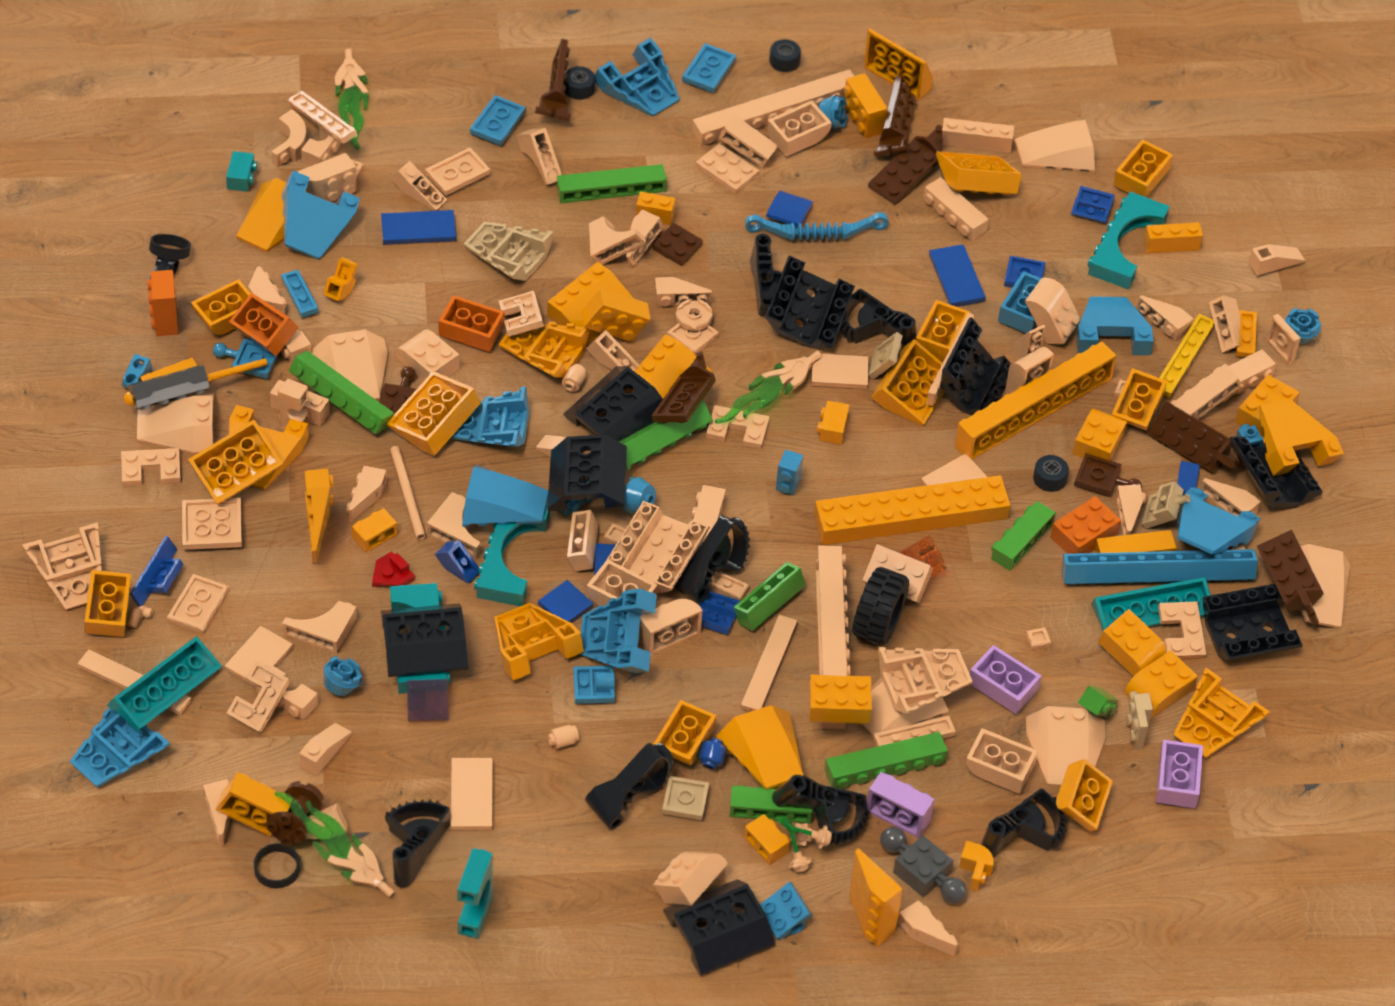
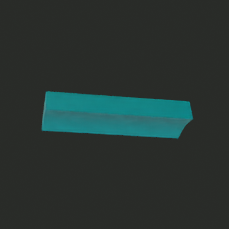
[1091,577,1210,632]
[106,636,222,732]

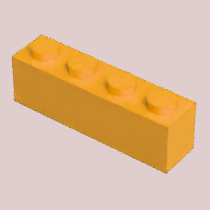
[1094,530,1177,553]

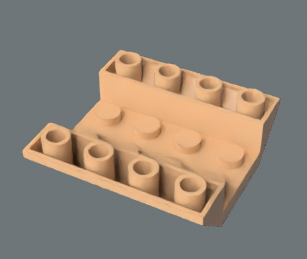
[605,501,710,594]

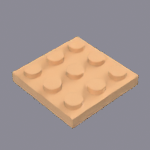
[182,498,242,550]

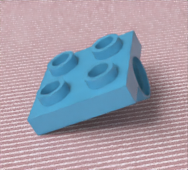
[573,666,615,704]
[760,881,813,941]

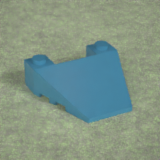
[595,38,680,117]
[282,170,360,260]
[1076,296,1153,355]
[1177,487,1261,555]
[580,589,657,673]

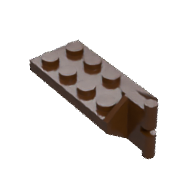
[535,38,571,122]
[874,76,917,157]
[868,125,943,206]
[652,352,716,423]
[1147,401,1244,473]
[1257,530,1324,625]

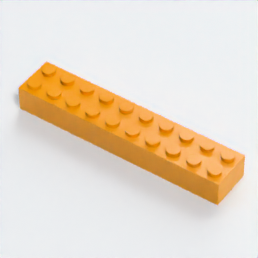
[955,342,1117,460]
[814,475,1011,545]

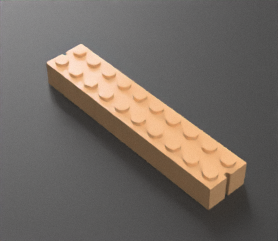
[816,546,850,729]

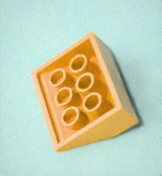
[864,29,933,100]
[936,151,1022,196]
[547,262,634,345]
[625,334,712,398]
[871,339,945,426]
[386,371,481,456]
[188,420,284,505]
[849,848,903,947]

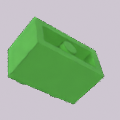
[1078,686,1119,717]

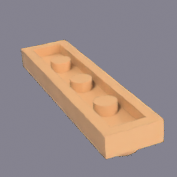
[873,716,956,747]

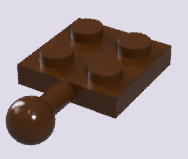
[652,223,703,266]
[379,366,417,416]
[1074,453,1142,496]

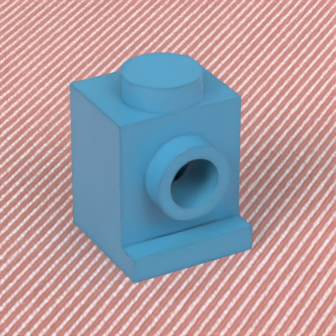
[1236,424,1264,447]

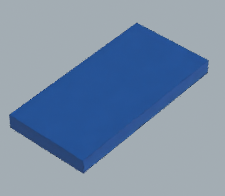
[381,210,456,245]
[929,244,986,307]

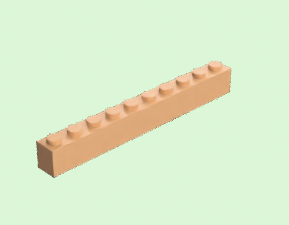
[692,69,854,146]

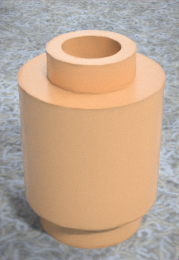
[562,364,586,392]
[548,725,579,749]

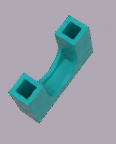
[457,848,493,939]

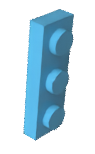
[281,270,319,318]

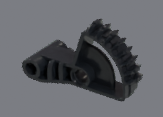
[750,234,782,316]
[840,289,917,348]
[674,515,750,602]
[585,742,674,830]
[772,775,871,846]
[981,789,1067,858]
[385,798,450,888]

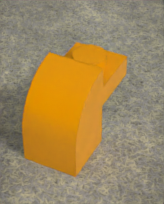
[323,257,358,301]
[959,841,994,891]

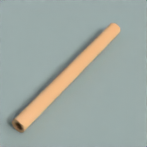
[390,446,426,540]

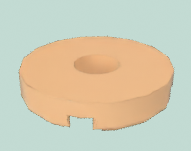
[676,299,713,331]

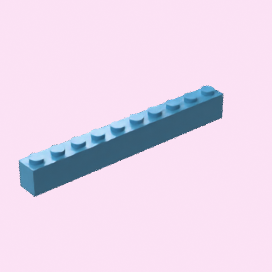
[1061,549,1258,585]

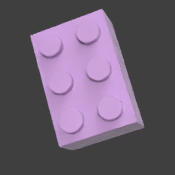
[970,645,1042,714]
[1155,739,1203,808]
[866,772,935,838]

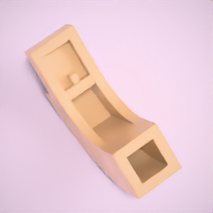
[272,109,307,167]

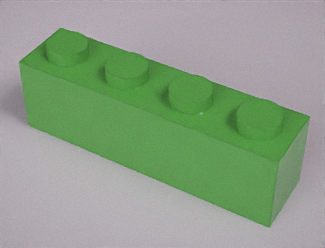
[991,501,1056,571]
[734,562,806,631]
[729,785,812,824]

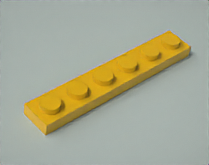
[1159,314,1215,398]

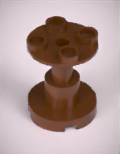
[266,781,324,847]

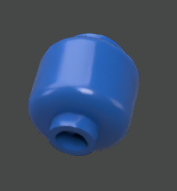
[698,738,727,769]

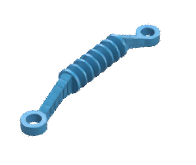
[745,212,889,241]

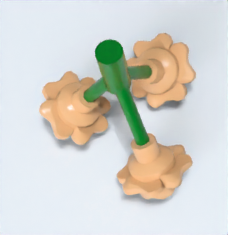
[778,816,832,872]

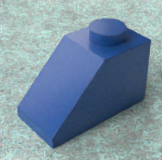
[435,540,479,583]

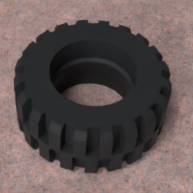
[852,567,910,646]

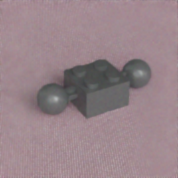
[880,827,967,904]

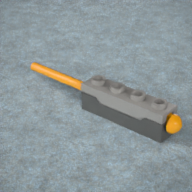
[124,358,267,410]

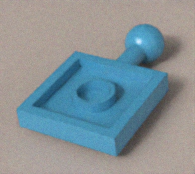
[213,339,279,379]

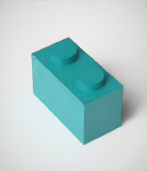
[226,151,258,192]

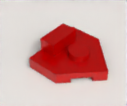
[372,551,415,587]

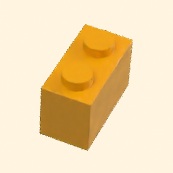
[636,192,675,225]
[817,401,849,445]
[352,508,398,553]
[744,814,790,865]

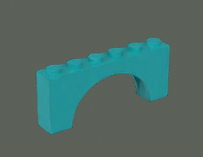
[1087,192,1170,290]
[474,504,550,606]
[390,583,450,694]

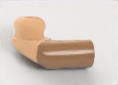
[127,605,153,629]

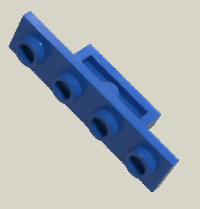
[130,536,183,607]

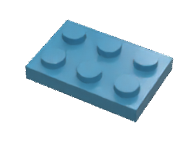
[682,43,736,93]
[470,95,526,146]

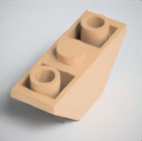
[248,266,287,314]

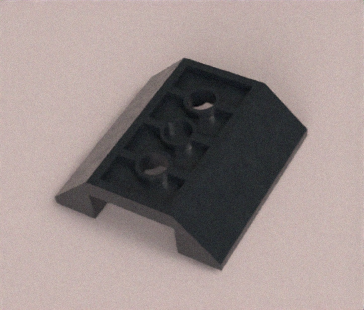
[765,255,855,348]
[940,317,1011,415]
[563,366,663,441]
[547,434,627,511]
[1229,437,1323,508]
[1202,584,1303,661]
[381,603,468,677]
[663,879,775,976]

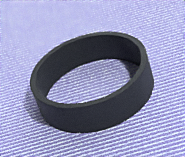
[149,234,191,260]
[254,843,300,889]

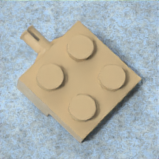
[1142,481,1191,529]
[1126,691,1153,750]

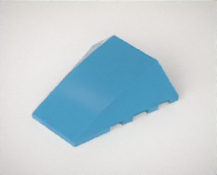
[450,386,530,447]
[462,465,548,527]
[70,695,171,788]

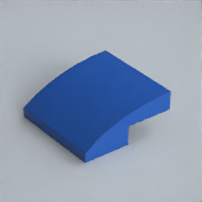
[1071,186,1115,224]
[766,191,813,227]
[698,591,740,635]

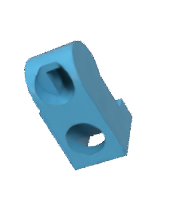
[122,354,152,388]

